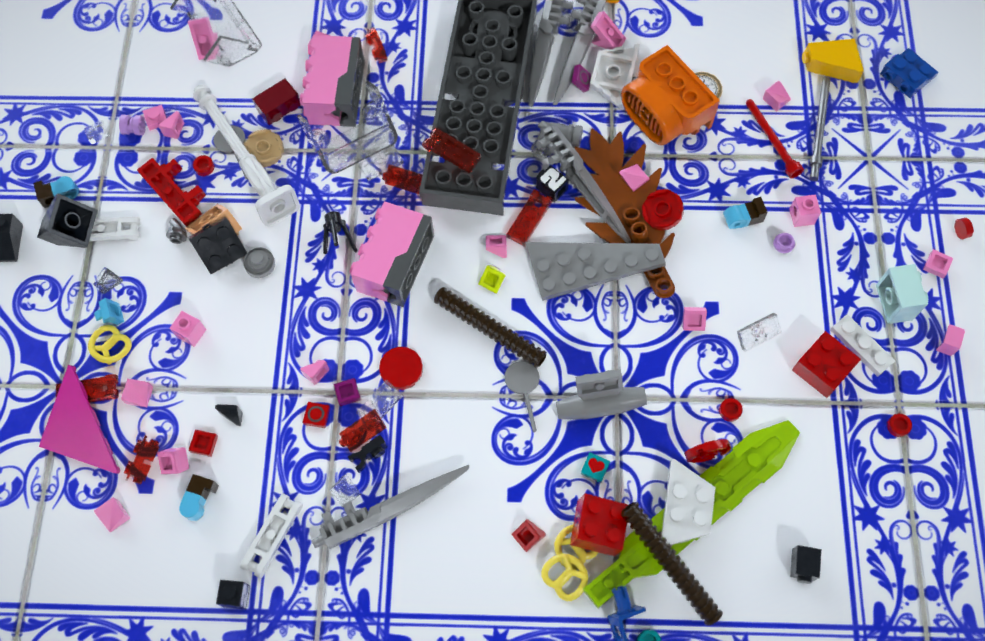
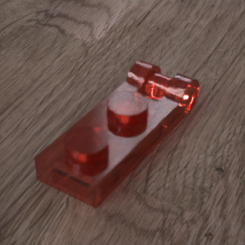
[422,128,481,174]
[507,189,553,247]
[56,374,119,403]

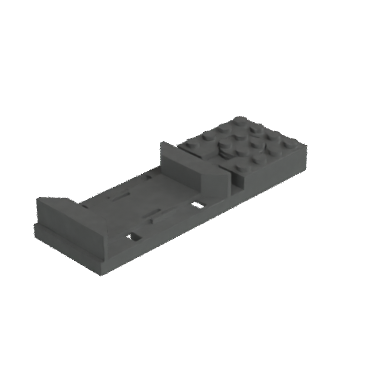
[419,0,537,216]

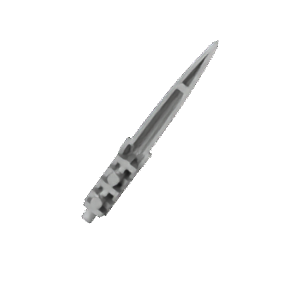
[529,0,573,108]
[553,0,606,105]
[536,121,631,243]
[311,464,470,549]

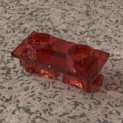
[382,164,423,195]
[339,409,387,452]
[123,435,160,485]

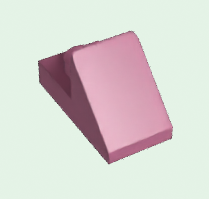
[590,11,626,50]
[188,17,219,60]

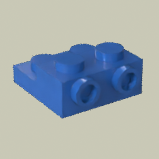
[880,48,939,98]

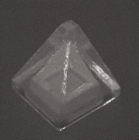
[84,120,110,144]
[93,267,123,294]
[329,474,361,508]

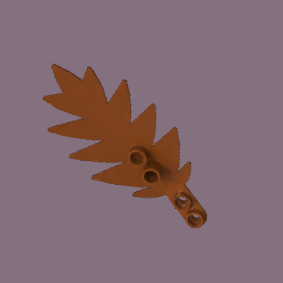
[574,129,675,298]

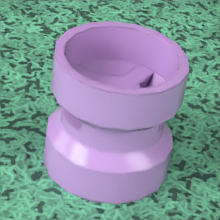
[119,115,146,136]

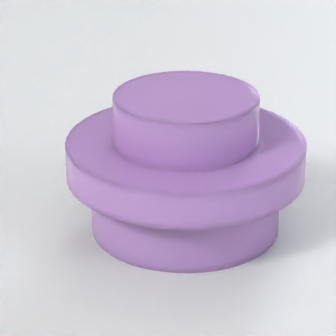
[773,233,795,253]

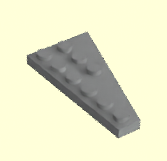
[525,242,666,301]

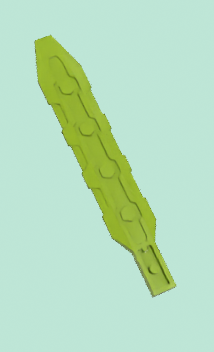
[583,420,800,609]

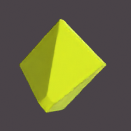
[478,265,506,294]

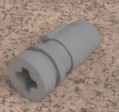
[540,122,583,146]

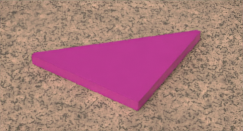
[39,365,120,474]

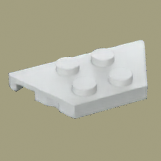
[590,43,640,110]
[661,459,715,545]

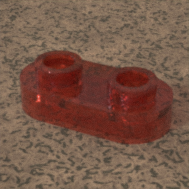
[365,27,388,63]

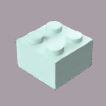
[876,264,928,324]

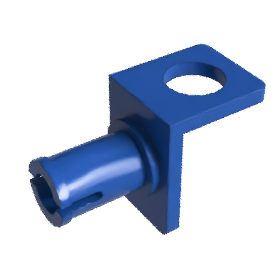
[608,586,646,641]

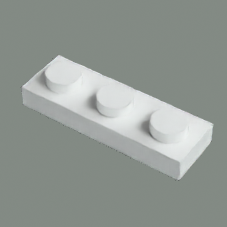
[830,314,895,377]

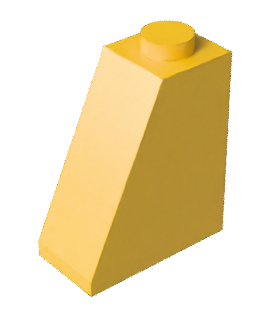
[802,38,864,83]

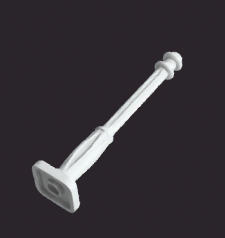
[193,85,300,227]

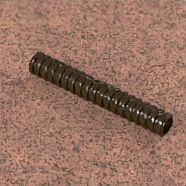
[434,287,547,368]
[621,502,723,626]

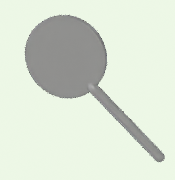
[213,125,248,180]
[505,361,540,432]

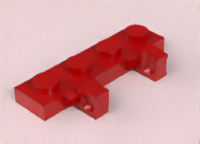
[137,157,206,227]

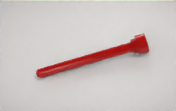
[746,99,804,179]

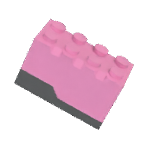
[300,35,365,127]
[350,201,435,307]

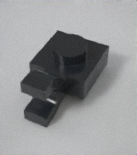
[348,435,388,473]

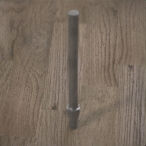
[809,77,830,181]

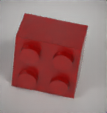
[792,331,861,398]
[570,493,628,557]

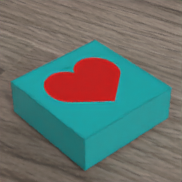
[580,452,610,483]

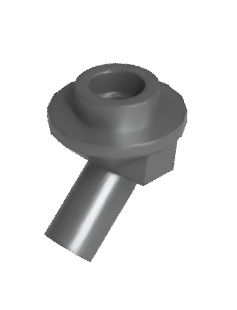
[166,218,187,244]

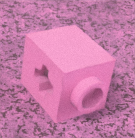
[789,195,821,227]
[169,311,207,347]

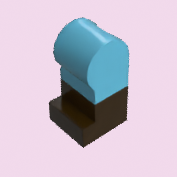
[33,176,79,208]
[723,197,768,229]
[179,474,219,521]

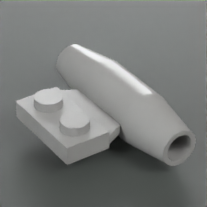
[556,369,647,419]

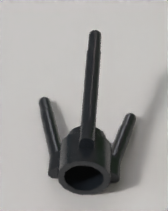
[323,211,358,254]

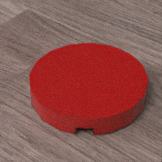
[642,189,684,231]
[379,347,423,390]
[685,439,731,463]

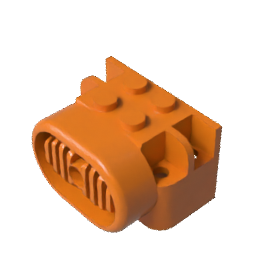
[621,45,720,145]

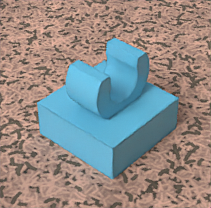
[94,298,124,325]

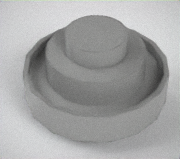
[243,247,275,278]

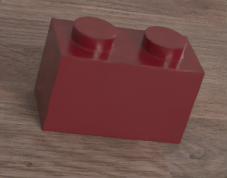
[252,78,301,125]

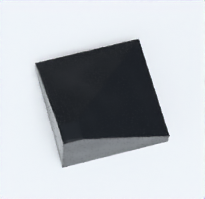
[215,404,243,426]

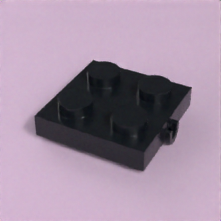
[188,217,247,274]

